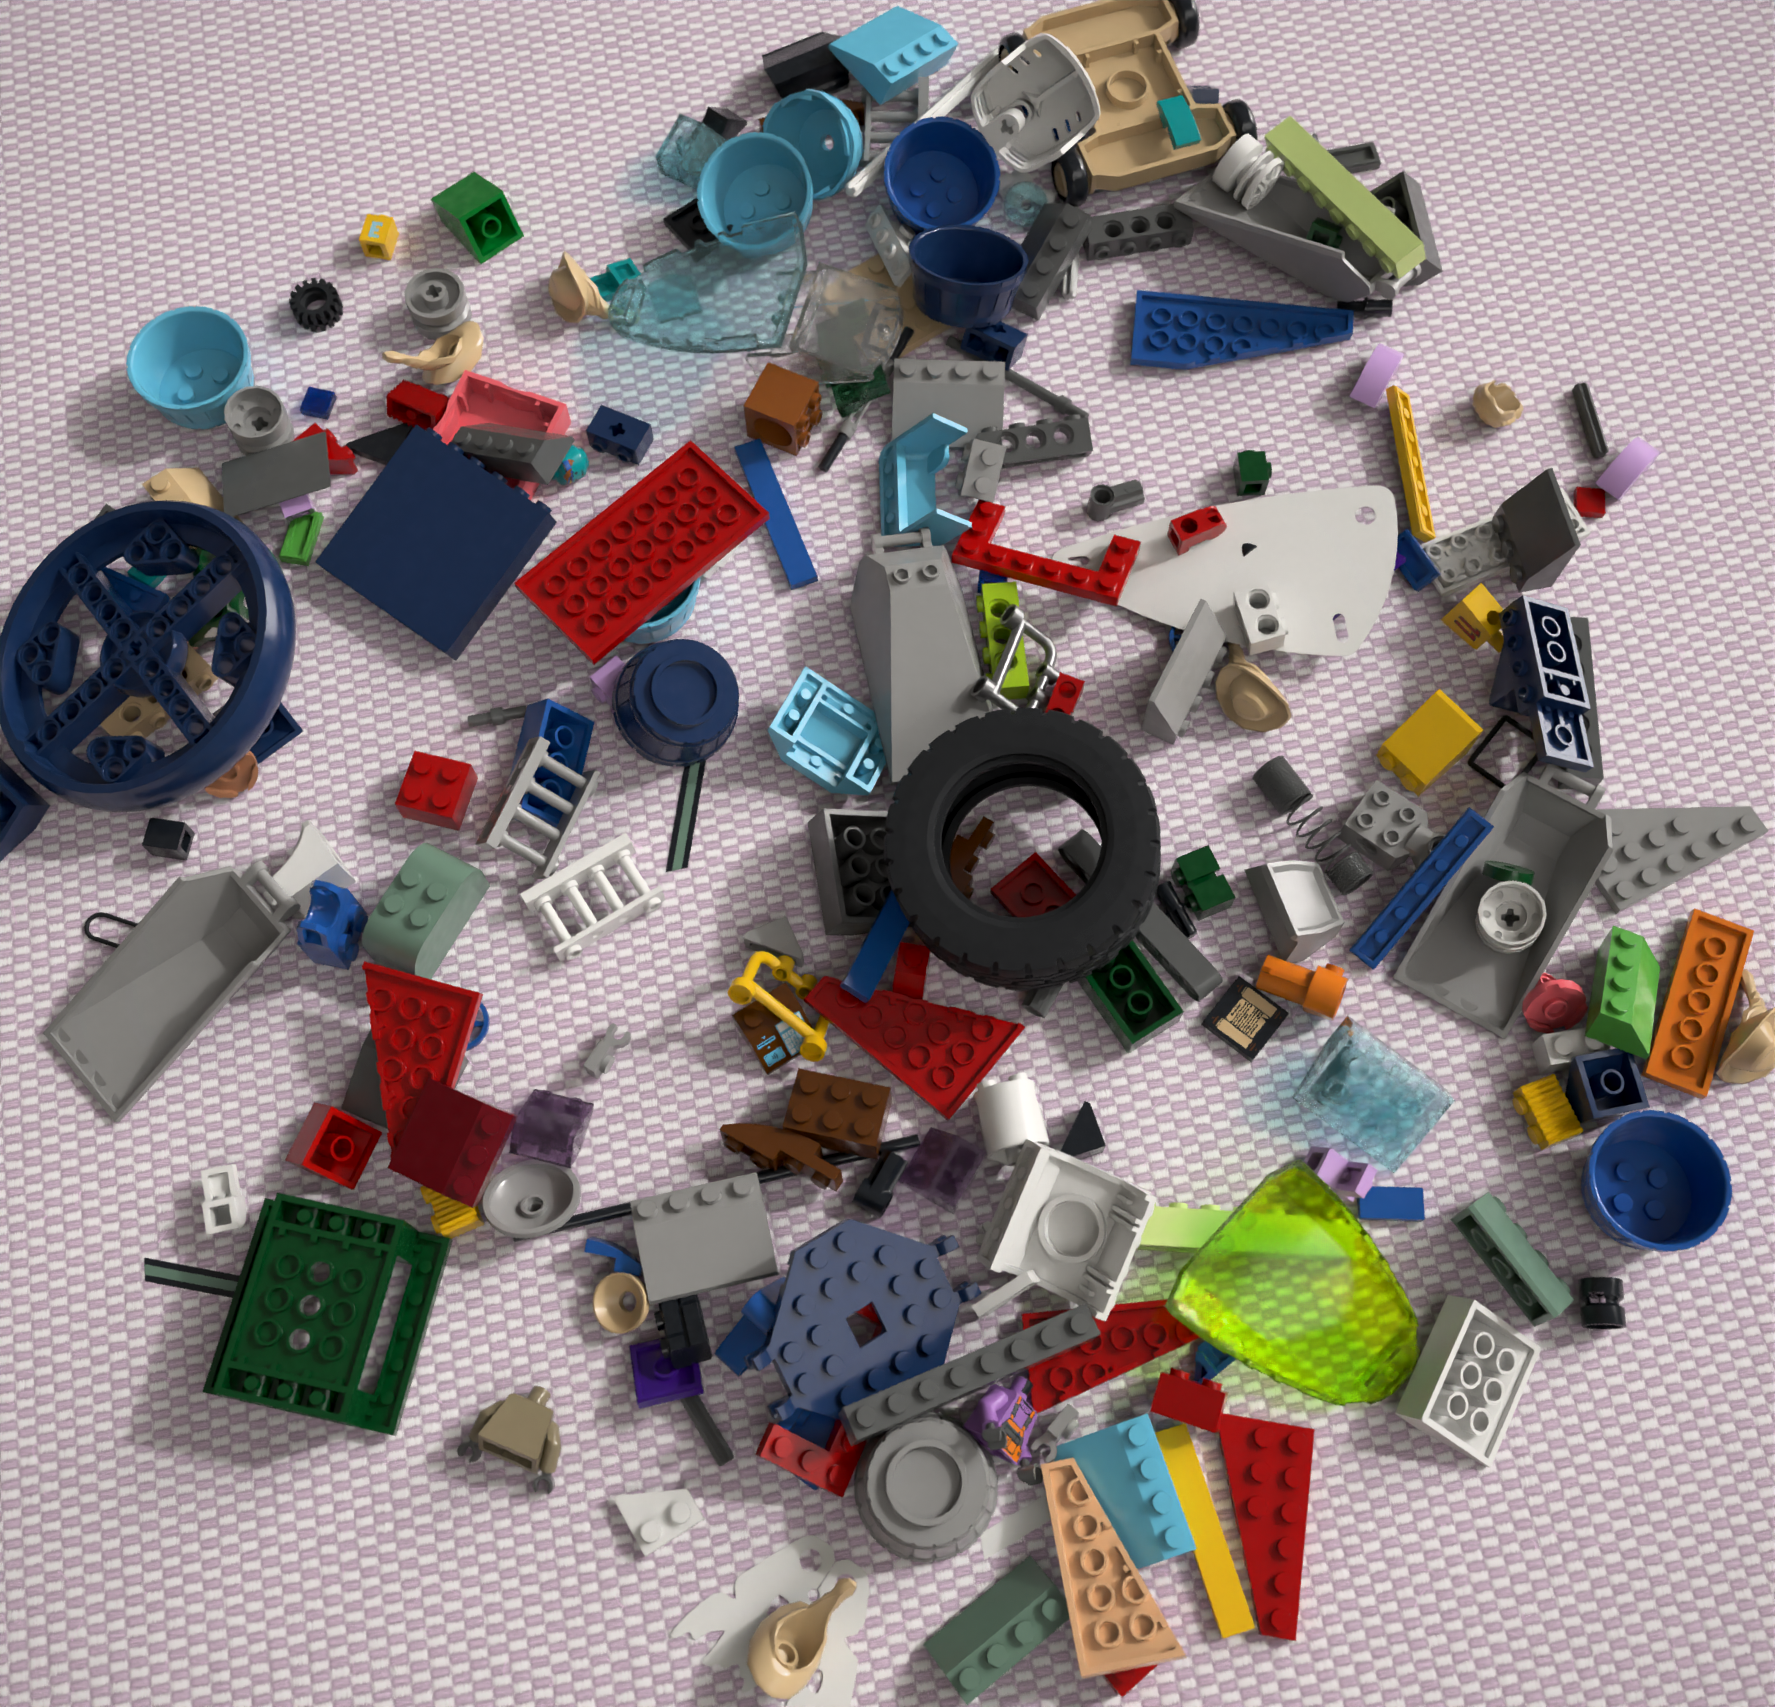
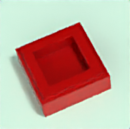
[1573,487,1606,518]

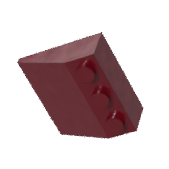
[387,1078,518,1208]

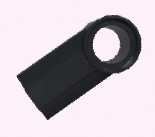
[852,1148,908,1218]

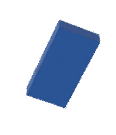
[1397,529,1441,592]
[1357,1186,1425,1222]

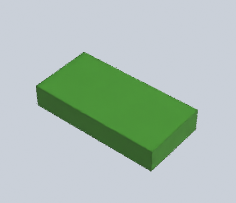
[279,512,324,566]

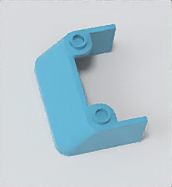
[879,413,972,547]

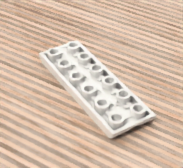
[1421,488,1591,597]

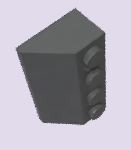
[1370,171,1443,287]
[1012,203,1092,321]
[451,423,575,485]

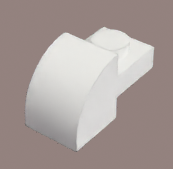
[200,1164,246,1235]

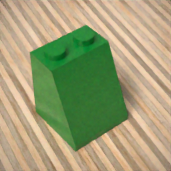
[431,171,524,264]

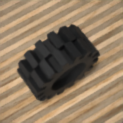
[289,278,343,332]

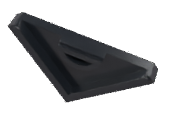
[346,423,413,465]

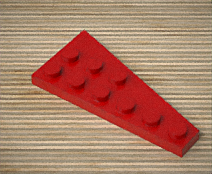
[1021,1294,1221,1414]

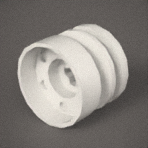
[1212,134,1285,210]
[1475,881,1547,954]

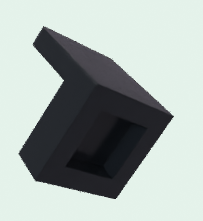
[142,818,195,861]

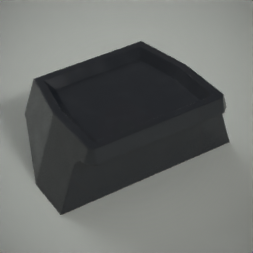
[762,31,850,99]

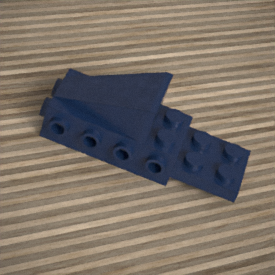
[1489,595,1594,772]

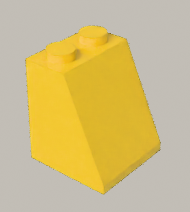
[1376,689,1483,797]

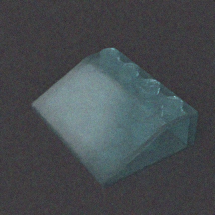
[1292,1015,1455,1173]

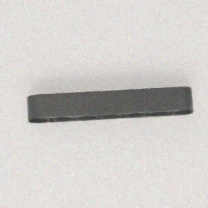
[1058,829,1223,1002]

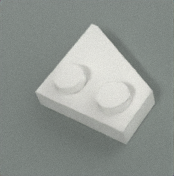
[613,1489,705,1557]

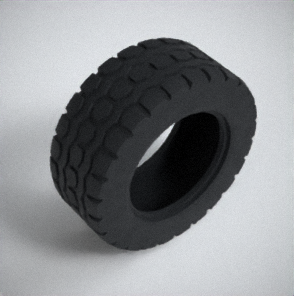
[884,707,1161,991]

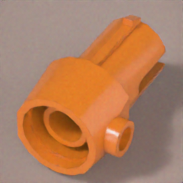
[1256,955,1348,1021]

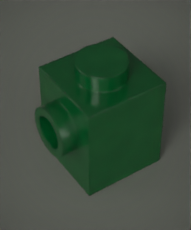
[1306,217,1343,249]
[1233,450,1272,496]

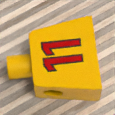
[1441,583,1504,653]

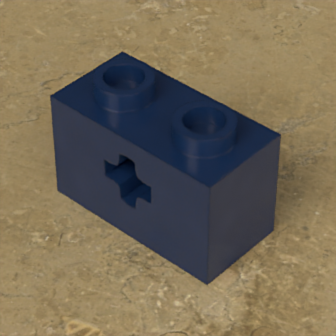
[960,321,1028,371]
[586,405,654,465]

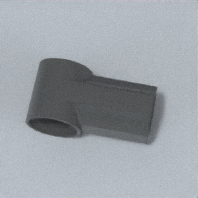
[1086,479,1145,521]
[1021,983,1065,1019]

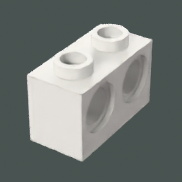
[1233,583,1288,655]

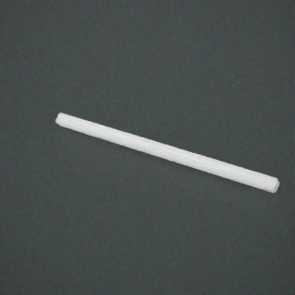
[845,46,999,198]

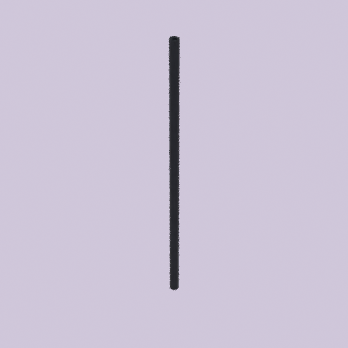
[513,1134,920,1242]

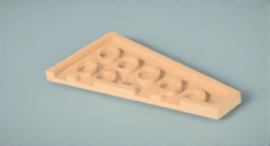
[1040,1458,1187,1679]

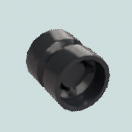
[1578,1277,1626,1330]

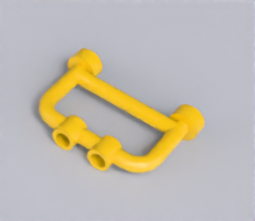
[728,951,830,1062]

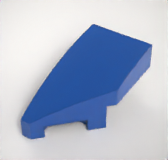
[584,1237,642,1276]
[1194,1325,1246,1383]

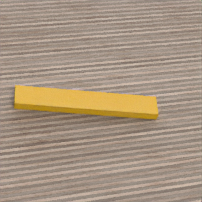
[1386,385,1436,543]
[1155,1423,1255,1639]

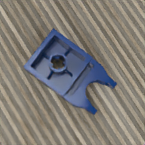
[296,880,368,970]

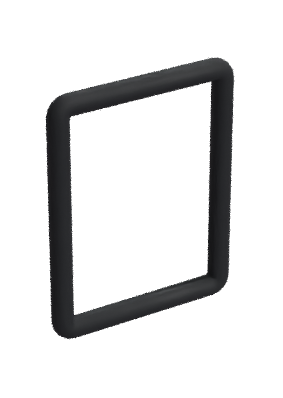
[1468,715,1538,788]

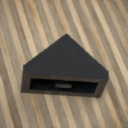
[694,106,747,155]
[1060,1101,1106,1160]

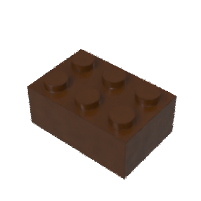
[782,1068,892,1160]

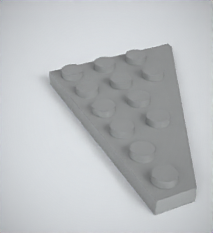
[1595,806,1768,914]

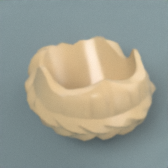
[1472,380,1523,428]

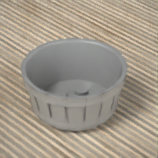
[854,1412,998,1563]

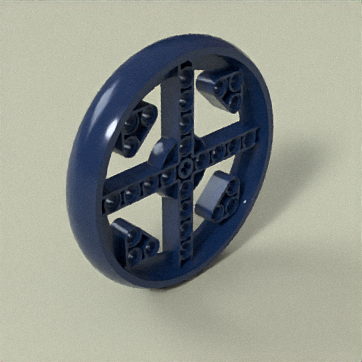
[0,500,296,812]

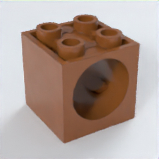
[743,362,823,456]

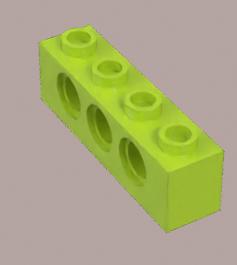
[976,581,1029,700]

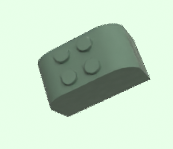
[362,842,490,979]

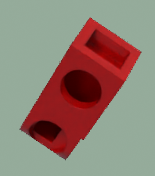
[1167,506,1227,556]
[1046,672,1085,715]

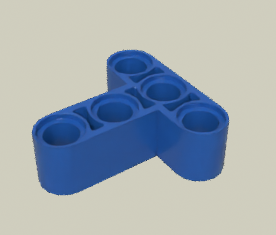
[714,1276,786,1377]

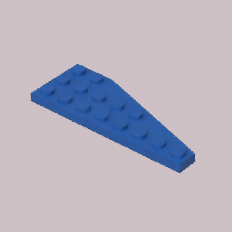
[1130,290,1354,370]

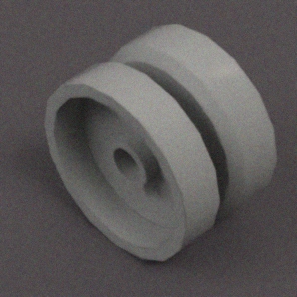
[404,268,472,340]

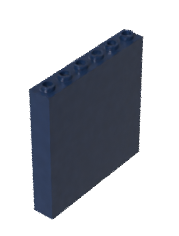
[315,425,557,661]

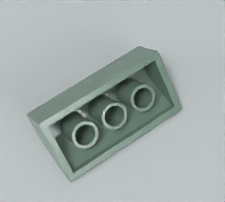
[1451,1192,1574,1327]
[923,1556,1070,1705]

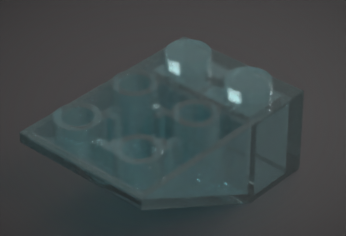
[655,113,727,190]

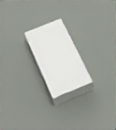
[972,1270,1040,1317]

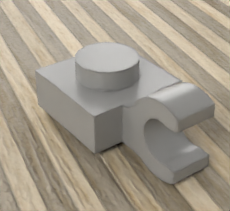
[583,1023,631,1079]
[1031,1403,1079,1463]

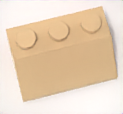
[142,468,243,550]

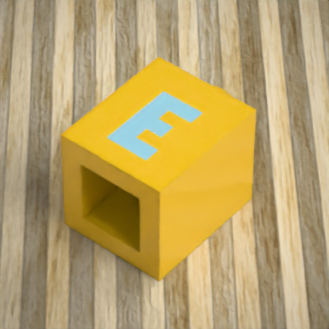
[359,214,399,260]

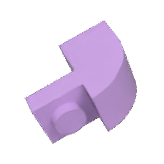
[1298,1146,1378,1202]

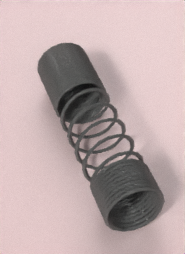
[1253,756,1374,895]

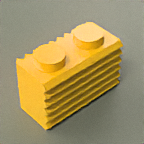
[1512,1074,1583,1151]
[420,1186,484,1239]

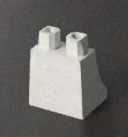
[262,820,356,916]

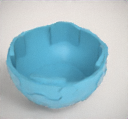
[763,89,863,200]

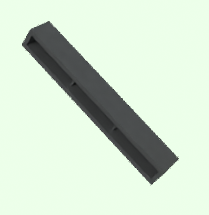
[838,1303,1101,1446]

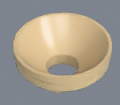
[592,1272,650,1334]

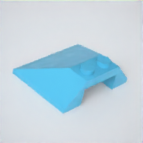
[767,666,886,796]

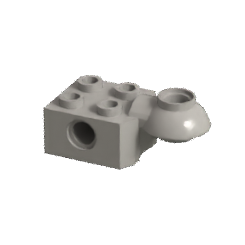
[1337,780,1446,871]

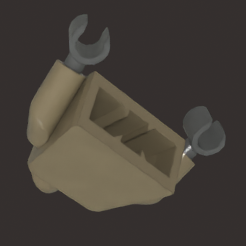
[457,1386,561,1495]

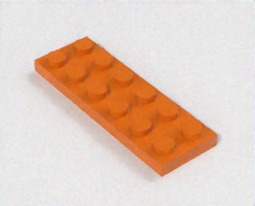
[1641,908,1754,1099]

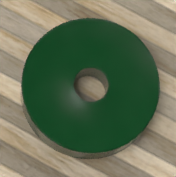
[1482,861,1535,886]

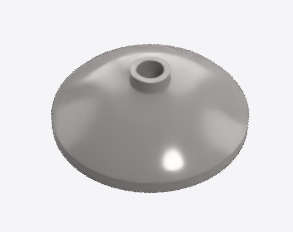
[483,1159,581,1238]

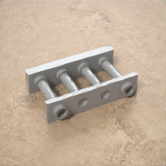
[859,77,929,167]
[475,736,601,879]

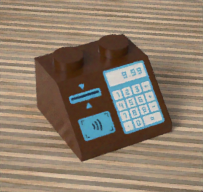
[732,982,813,1076]

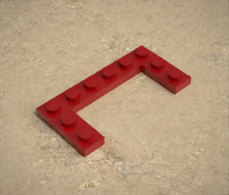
[951,500,1141,607]
[755,1303,882,1498]

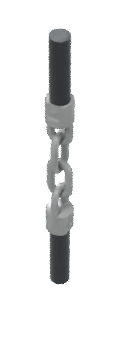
[818,326,914,472]

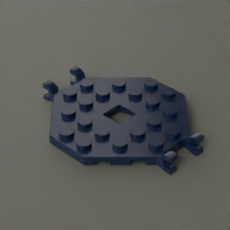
[743,1219,982,1421]

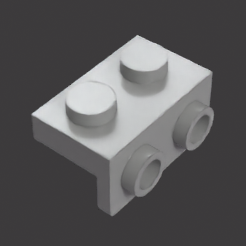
[955,439,1007,503]

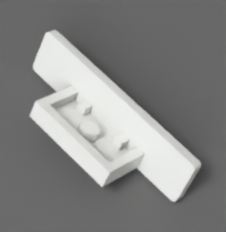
[865,204,915,287]

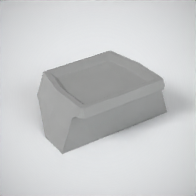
[1244,860,1345,963]

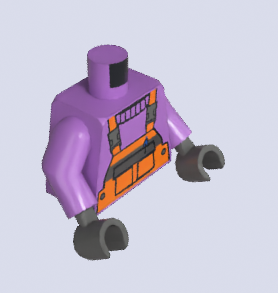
[963,1375,1043,1486]

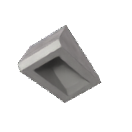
[743,916,804,968]

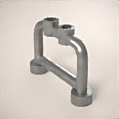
[971,604,1060,711]

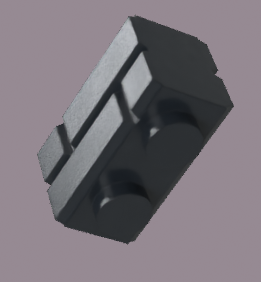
[654,1294,713,1369]

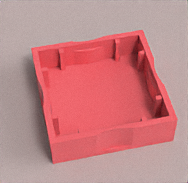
[433,370,571,500]

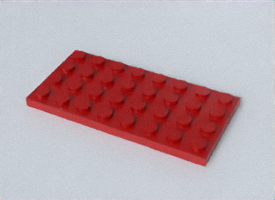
[514,440,770,665]

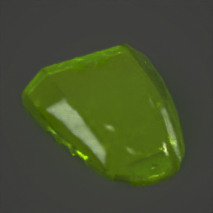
[1165,1159,1420,1406]

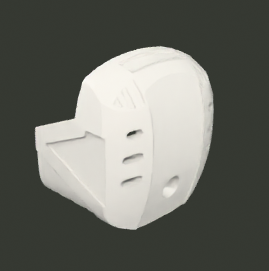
[971,33,1101,173]

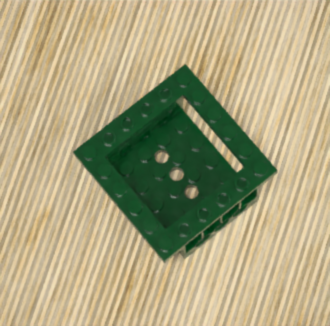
[202,1193,453,1436]

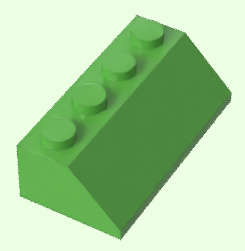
[1585,926,1660,1059]

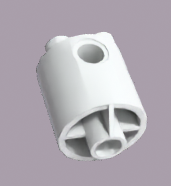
[973,1073,1049,1167]

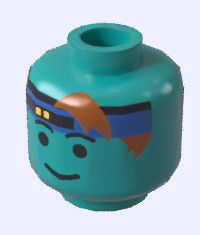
[551,445,589,486]

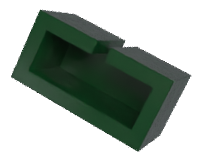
[1171,845,1236,921]

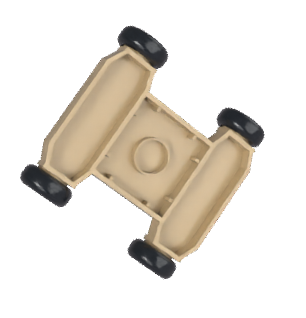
[998,0,1258,207]

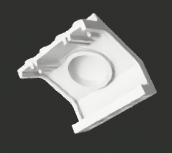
[976,1138,1157,1321]

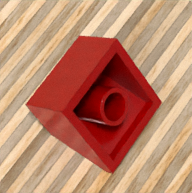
[285,1102,383,1191]

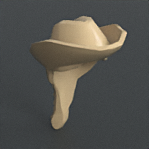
[548,251,640,328]
[382,321,484,385]
[1215,642,1292,733]
[1717,969,1775,1084]
[747,1578,857,1699]

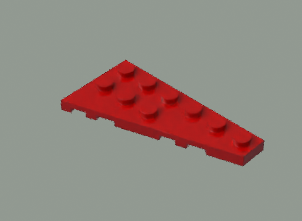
[1218,1413,1315,1641]

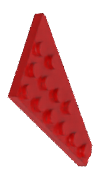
[362,961,483,1173]
[804,975,1025,1121]

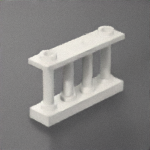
[520,833,666,962]

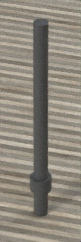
[946,335,1089,418]

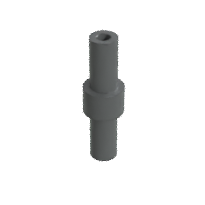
[467,705,527,727]

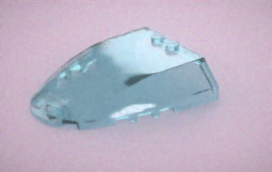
[608,212,808,356]

